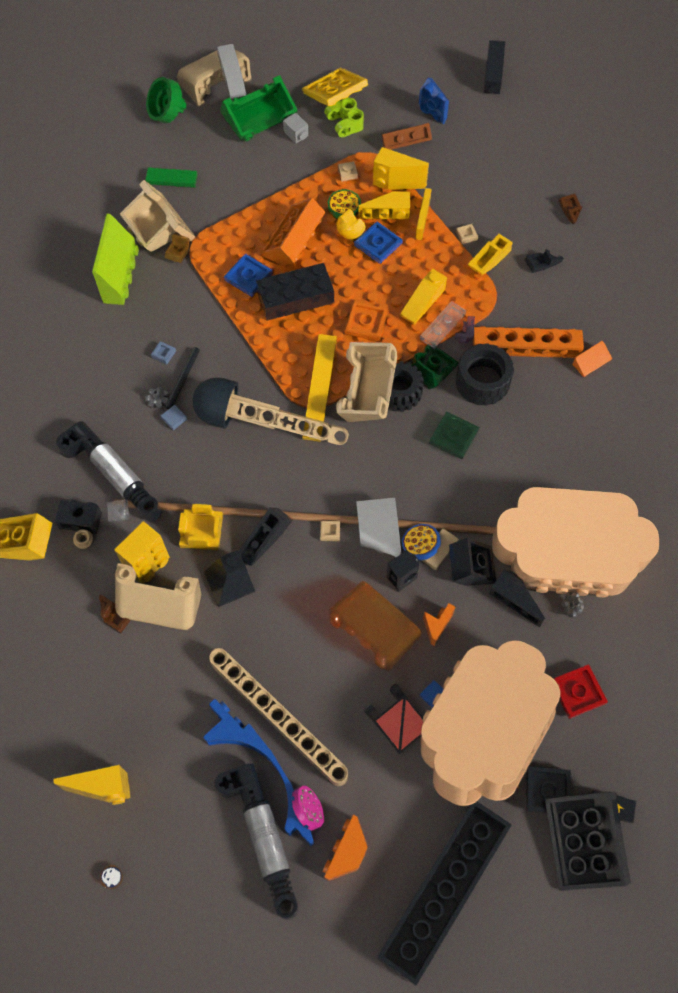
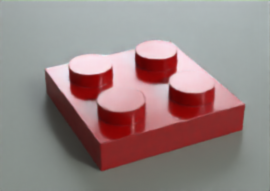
[554,664,608,719]

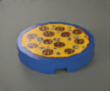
[402,524,441,560]

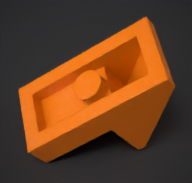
[423,603,456,646]

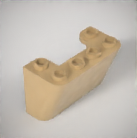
[336,342,397,422]

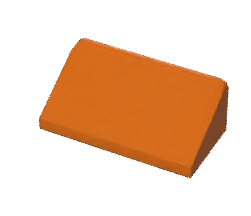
[572,341,612,377]

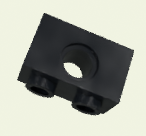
[55,499,102,534]
[386,550,419,592]

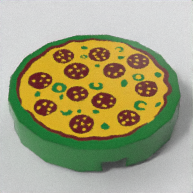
[328,189,361,219]

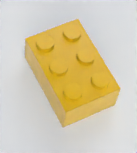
[114,521,170,584]

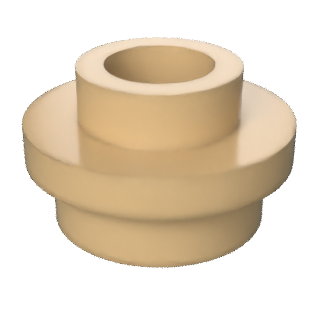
[73,530,93,549]

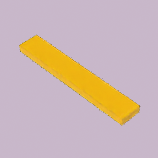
[302,334,337,442]

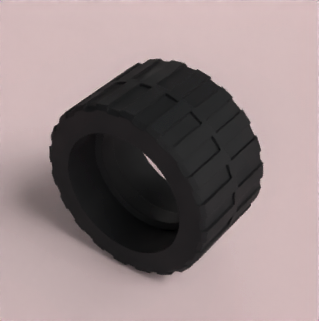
[456,343,514,406]

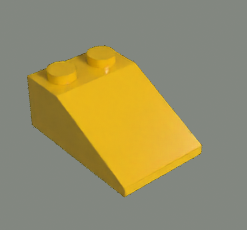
[373,147,429,190]
[0,513,52,560]
[53,765,131,805]

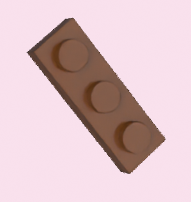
[381,123,432,150]

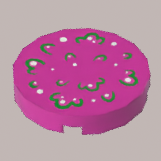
[292,786,324,830]

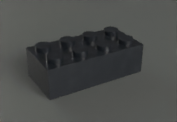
[256,263,334,321]

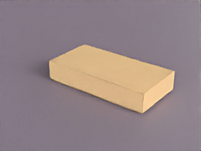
[421,529,459,570]

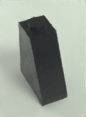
[484,40,505,94]

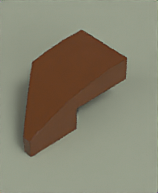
[558,193,582,225]
[99,594,131,634]

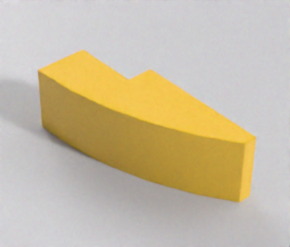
[468,234,513,275]

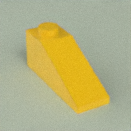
[400,269,447,325]

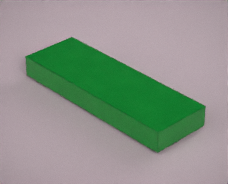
[145,167,198,188]

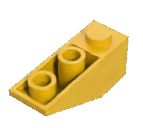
[358,192,410,220]

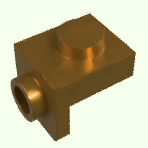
[165,233,190,263]

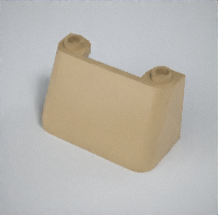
[177,50,251,106]
[115,563,202,630]

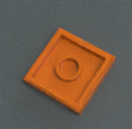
[345,301,388,341]

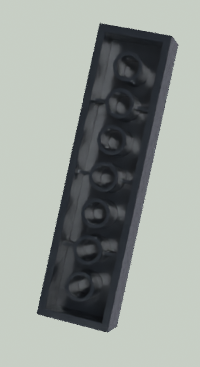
[377,801,512,986]

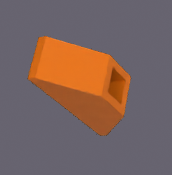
[322,815,368,881]

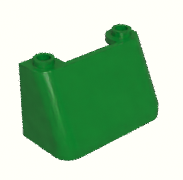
[220,75,298,142]

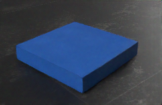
[354,221,403,264]
[224,254,273,297]

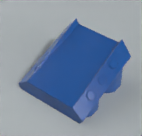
[419,78,449,124]

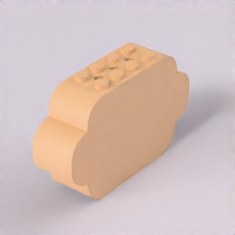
[492,487,659,597]
[421,641,560,806]

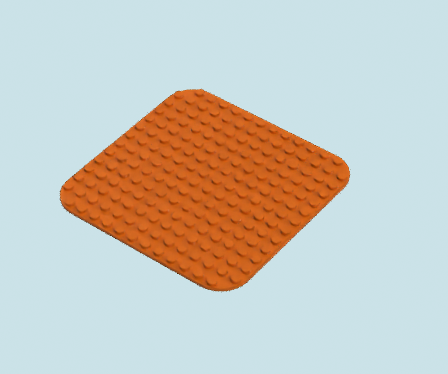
[190,152,497,408]

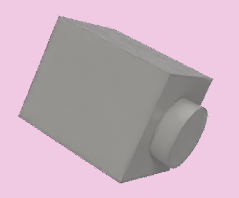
[283,113,308,143]

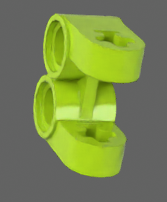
[324,98,364,137]

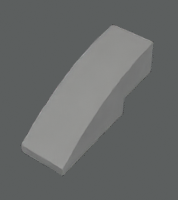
[217,44,246,99]

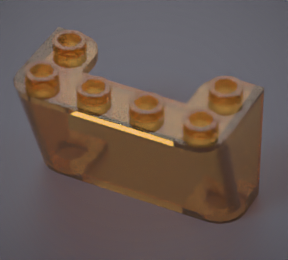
[329,581,422,672]

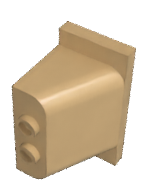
[120,180,196,252]

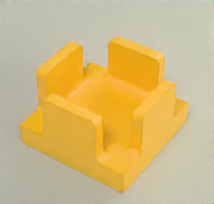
[178,504,223,550]

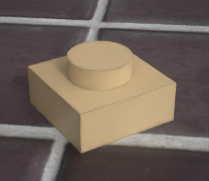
[338,161,358,181]

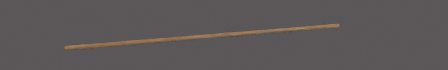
[114,499,496,534]

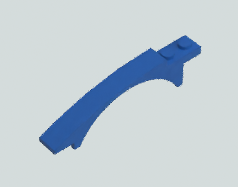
[203,699,314,846]

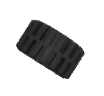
[388,361,424,412]

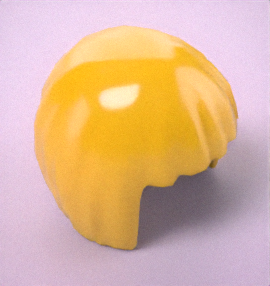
[337,208,365,240]

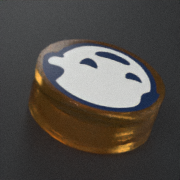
[100,865,123,889]

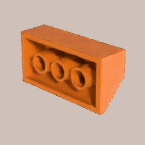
[260,198,325,265]

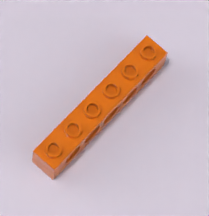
[472,326,584,358]

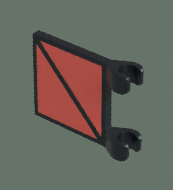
[364,684,424,754]

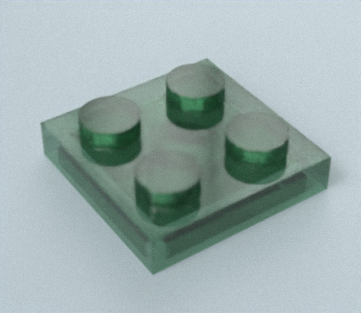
[429,411,480,459]

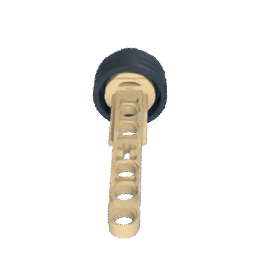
[192,377,349,445]

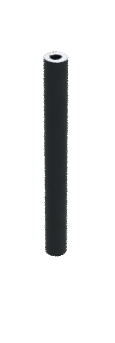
[165,347,200,410]

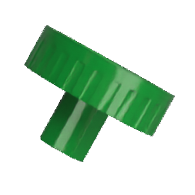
[146,77,186,124]

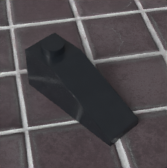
[239,507,293,566]
[489,569,545,627]

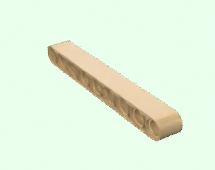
[209,648,348,786]

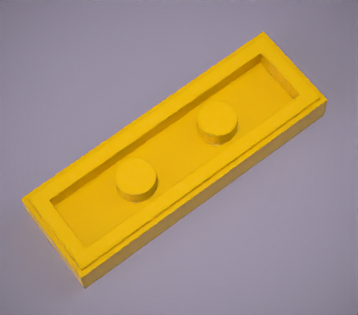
[416,188,432,240]

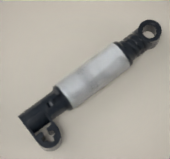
[56,421,161,522]
[215,763,298,920]

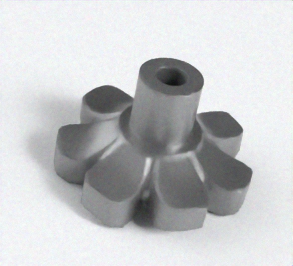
[145,387,169,408]
[561,592,584,618]

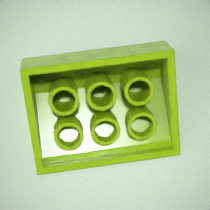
[92,214,139,305]

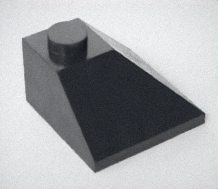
[204,550,255,607]

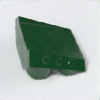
[411,343,459,390]

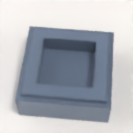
[151,341,176,365]
[161,405,187,430]

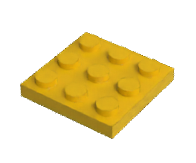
[302,67,368,106]

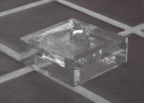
[107,500,129,522]

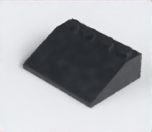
[545,791,631,891]

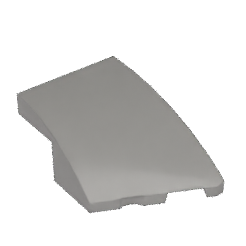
[356,498,401,558]

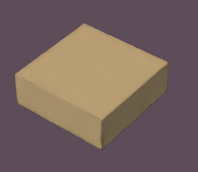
[456,224,478,245]
[320,521,340,541]

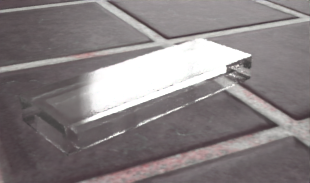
[420,301,466,348]

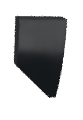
[525,249,564,273]

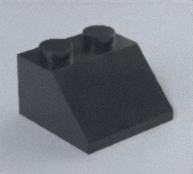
[449,538,496,586]

